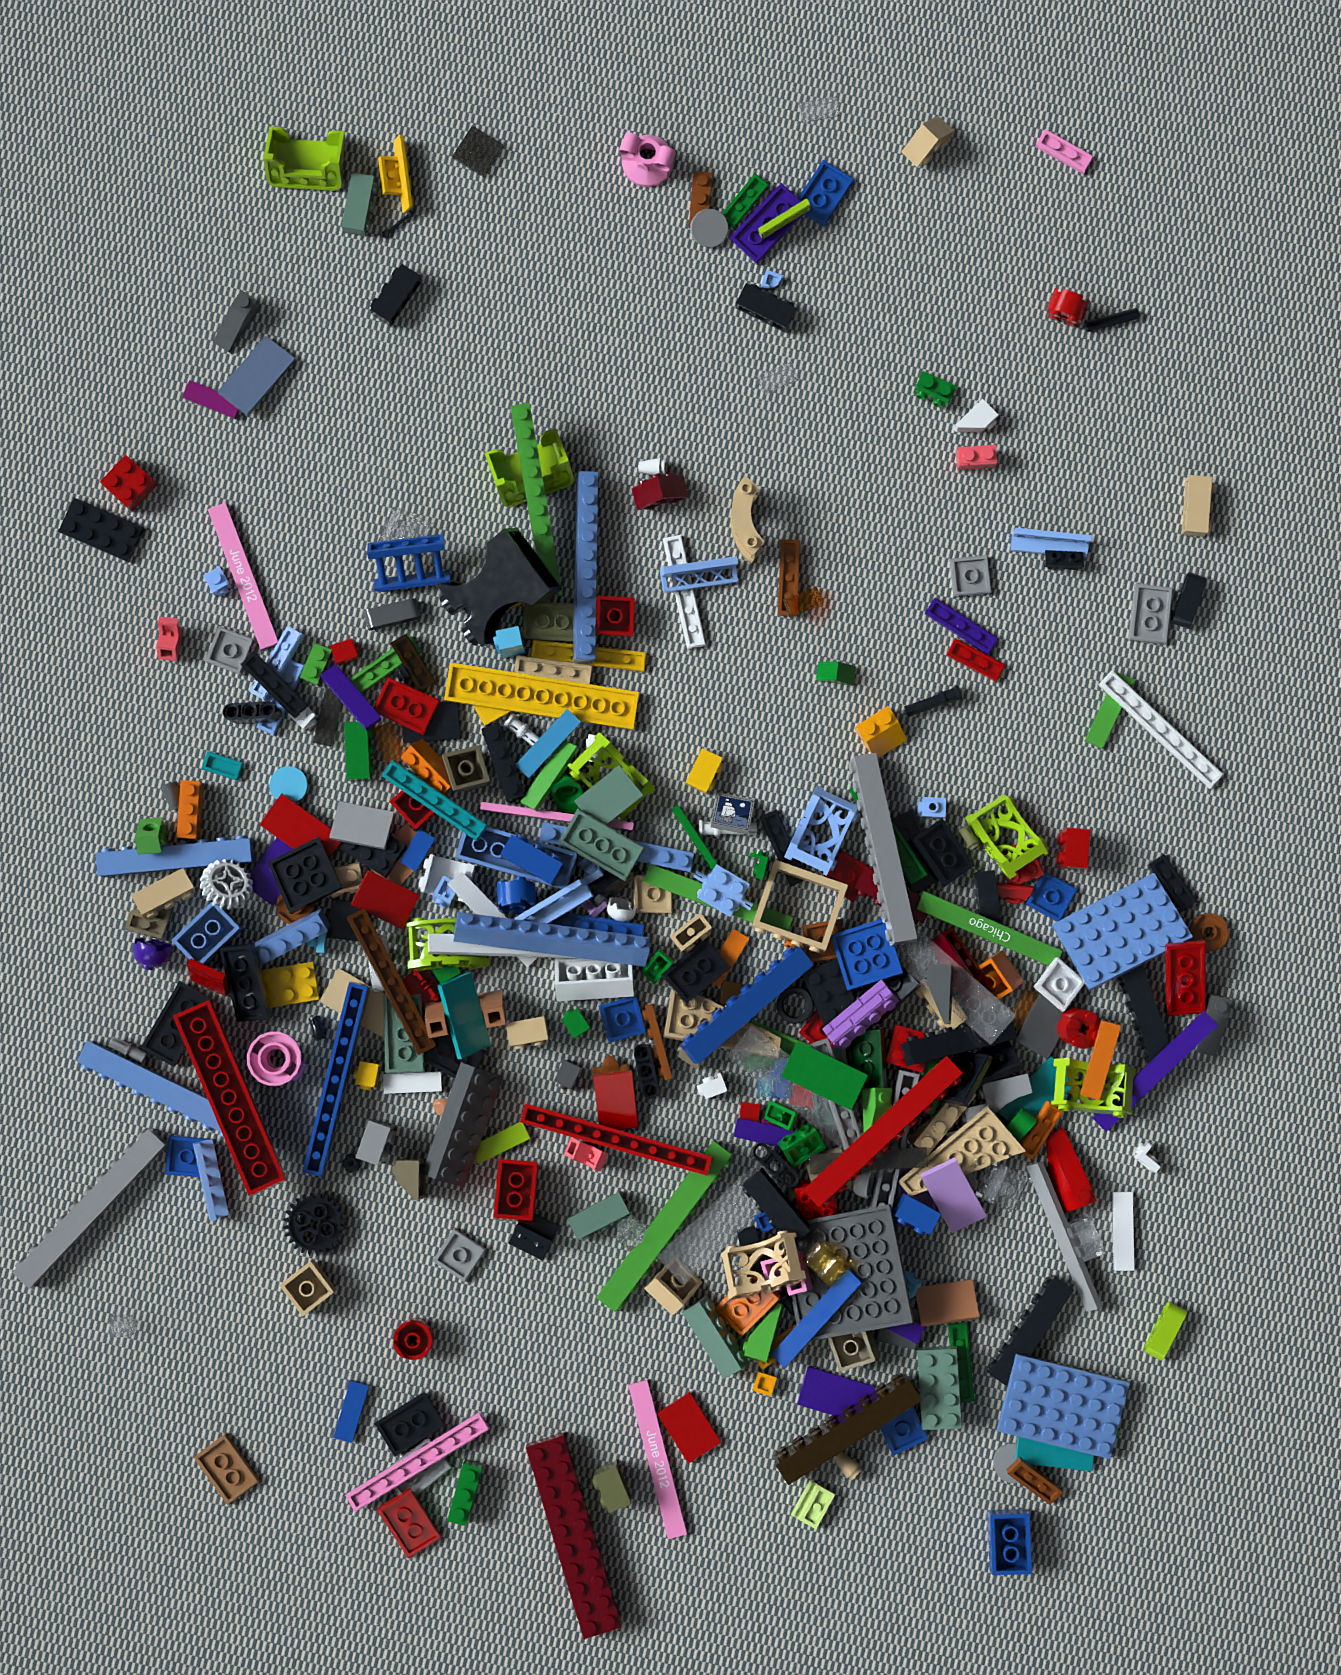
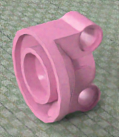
[619,132,676,188]
[247,1032,307,1086]

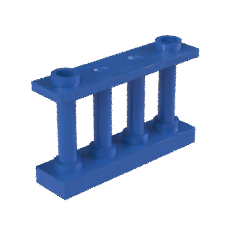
[367,534,450,592]

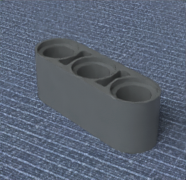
[364,598,422,631]

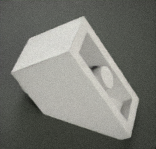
[953,399,998,432]

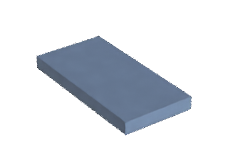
[217,336,296,417]

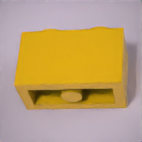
[685,748,724,794]

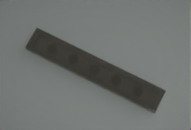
[809,1147,928,1175]

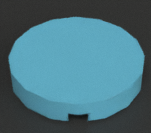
[269,766,308,803]

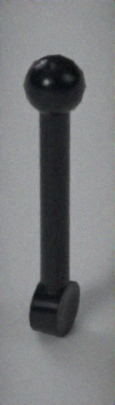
[382,210,414,239]

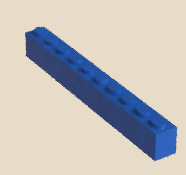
[302,981,371,1177]

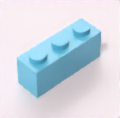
[493,626,526,659]

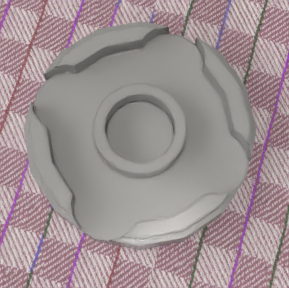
[690,209,728,247]
[993,1443,1033,1483]

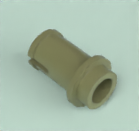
[959,825,981,850]

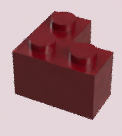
[632,473,689,510]

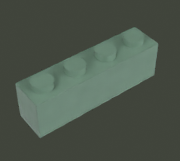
[682,1296,748,1379]

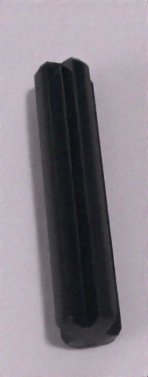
[1084,308,1140,332]

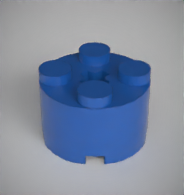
[497,876,537,914]

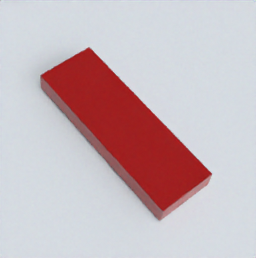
[946,638,1005,682]

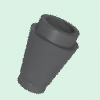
[161,781,180,810]

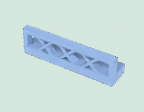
[1011,528,1092,559]
[660,556,738,593]
[514,879,594,924]
[193,1139,229,1221]

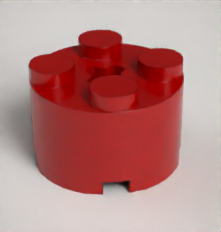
[1046,288,1090,327]
[1057,1007,1101,1049]
[393,1318,434,1360]

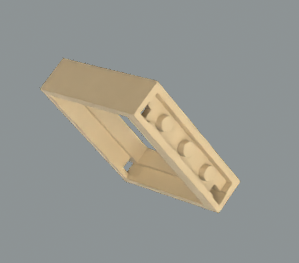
[751,860,848,953]

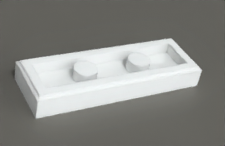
[383,1072,442,1094]

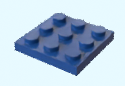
[831,919,903,991]

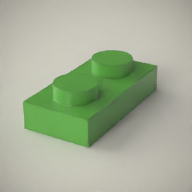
[300,643,332,686]

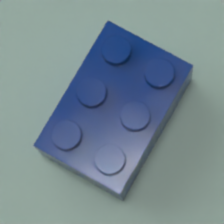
[500,834,564,886]
[987,1509,1032,1575]

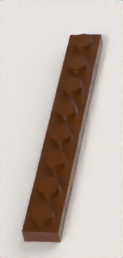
[347,908,436,1055]

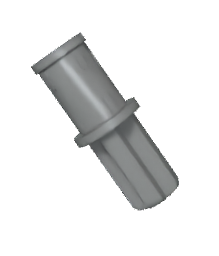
[108,1037,147,1064]

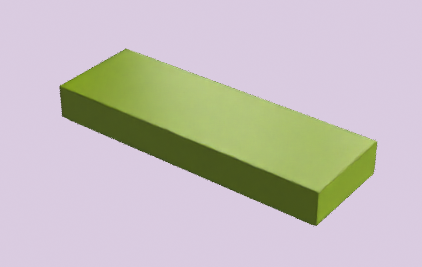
[758,198,810,239]
[475,1122,530,1164]

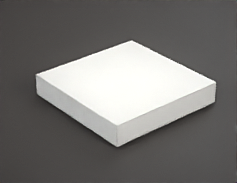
[1034,957,1085,1012]

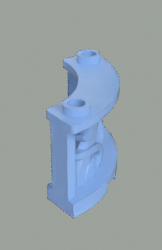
[784,785,859,876]

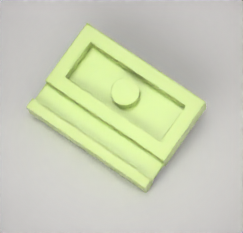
[791,1480,835,1529]

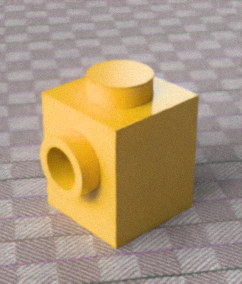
[353,1061,381,1091]

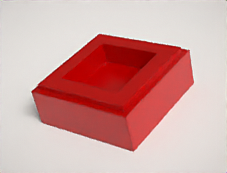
[739,1101,761,1122]

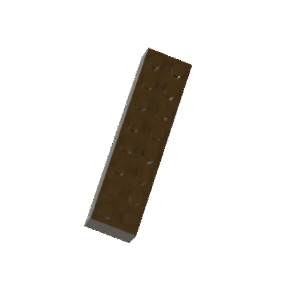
[774,1372,922,1485]

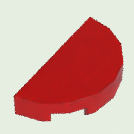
[996,882,1034,904]

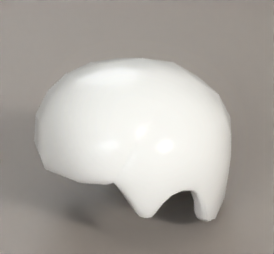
[607,897,636,922]
[852,1168,874,1199]

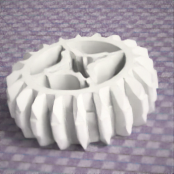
[200,859,253,910]

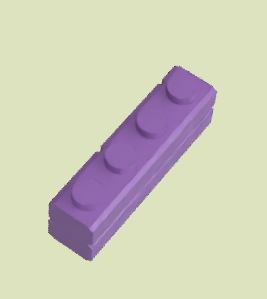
[823,979,900,1050]

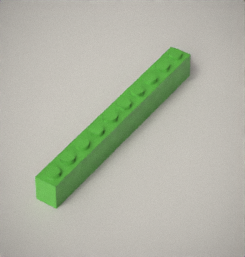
[511,403,563,595]
[597,1140,733,1312]

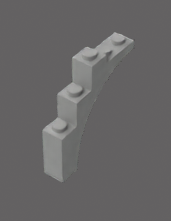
[943,1073,1032,1187]

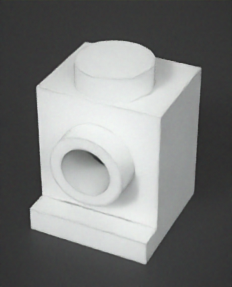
[697,1073,727,1099]

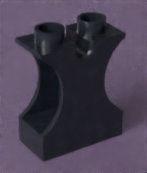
[437,528,562,647]

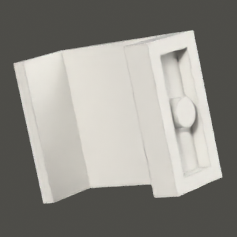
[418,854,476,903]

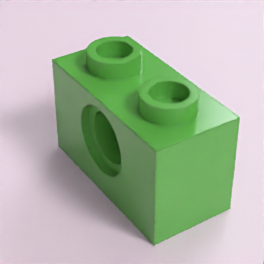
[135,817,168,855]

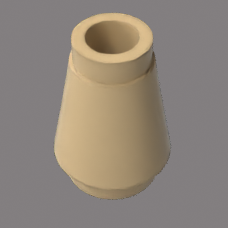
[833,1452,862,1481]

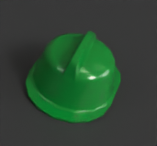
[551,774,584,814]

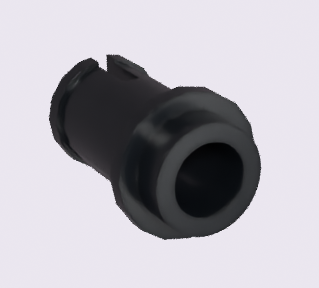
[308,1015,327,1041]
[778,1290,795,1315]

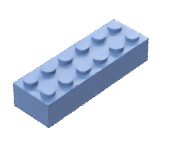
[455,827,578,890]

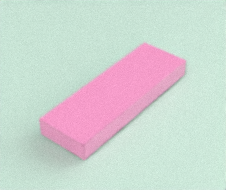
[1035,129,1094,174]

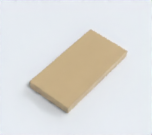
[319,968,387,1038]

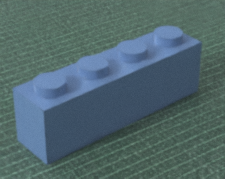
[254,908,331,966]

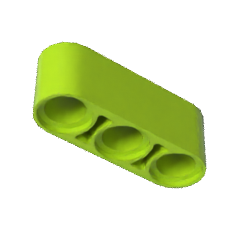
[1143,1301,1187,1361]

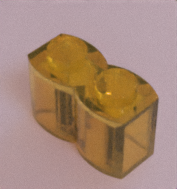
[802,1241,849,1286]

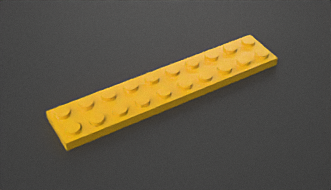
[444,662,639,730]

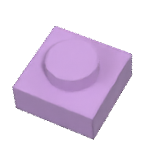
[581,900,607,918]

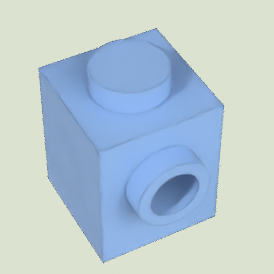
[917,797,946,819]

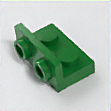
[913,371,957,408]
[749,850,769,882]
[777,1123,826,1168]

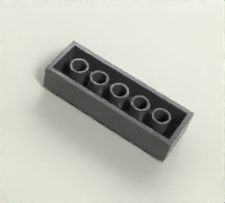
[422,1062,503,1187]

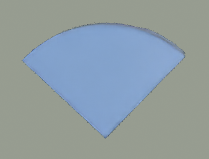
[760,270,784,290]

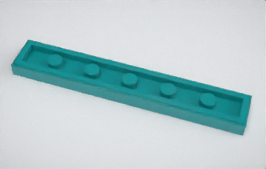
[381,760,488,841]

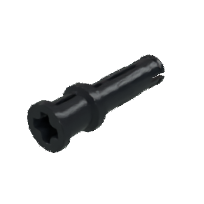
[904,685,963,718]

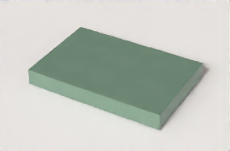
[574,765,644,825]

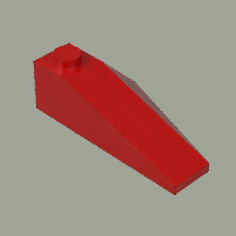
[1046,1127,1097,1212]

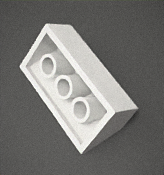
[555,958,634,1001]

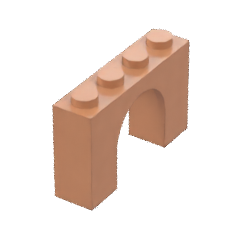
[425,989,506,1038]

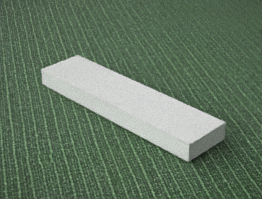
[1112,1192,1134,1271]

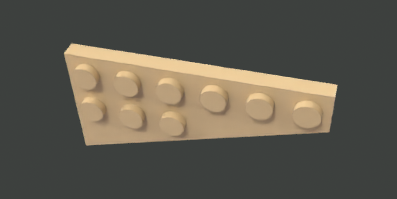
[664,988,781,1058]
[898,1106,1025,1197]

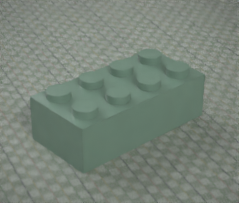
[917,1346,962,1430]

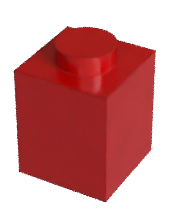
[330,638,361,666]

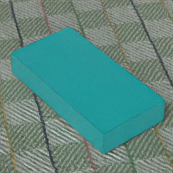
[201,751,244,781]

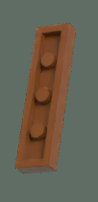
[777,539,800,617]
[642,1004,673,1081]

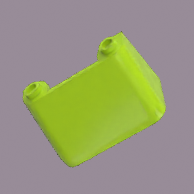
[263,127,345,191]
[484,428,574,507]

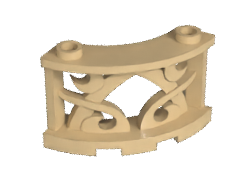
[730,476,764,564]
[721,1230,806,1300]

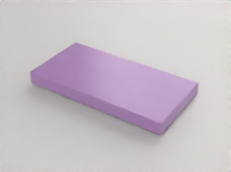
[920,1157,987,1233]

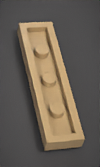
[514,655,592,684]

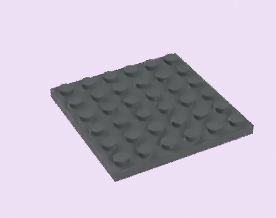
[779,1204,914,1341]

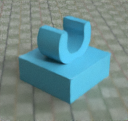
[307,934,328,954]
[905,1270,923,1299]

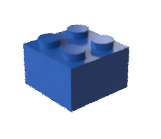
[893,1193,941,1236]

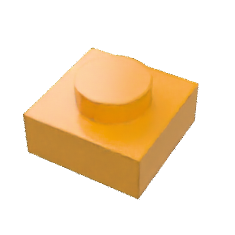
[752,1371,777,1397]

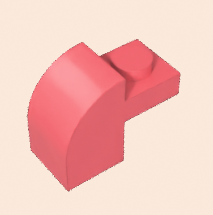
[156,616,182,661]
[564,1137,608,1172]

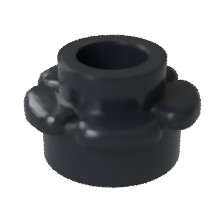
[394,666,411,683]
[342,1153,361,1173]

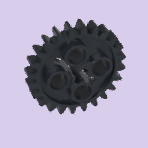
[283,1192,347,1256]

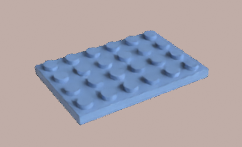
[1052,873,1193,991]
[997,1353,1129,1459]

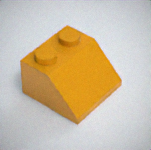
[854,706,907,759]

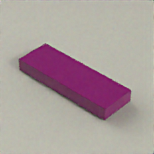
[182,380,239,419]

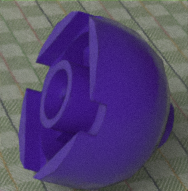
[133,937,173,971]

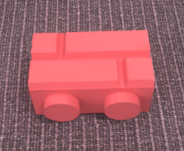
[956,445,997,470]

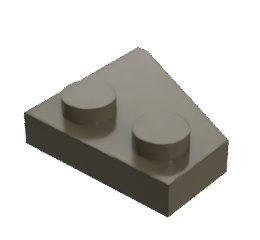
[125,907,174,941]

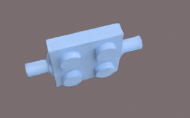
[693,864,753,917]

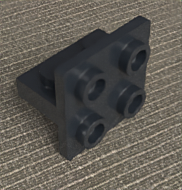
[509,1213,559,1260]

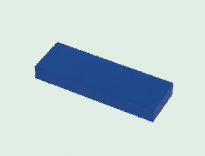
[333,1380,369,1443]

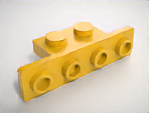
[378,135,414,213]

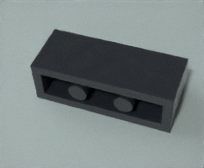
[370,264,422,327]
[735,283,797,333]

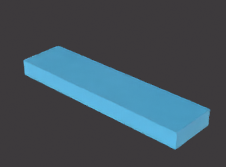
[515,709,581,778]

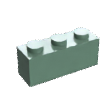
[341,172,378,237]
[567,1191,630,1241]

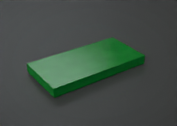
[781,1041,868,1110]

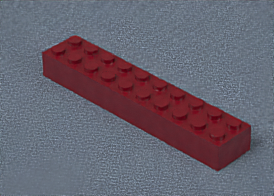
[525,1432,622,1639]

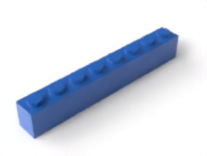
[680,946,814,1064]

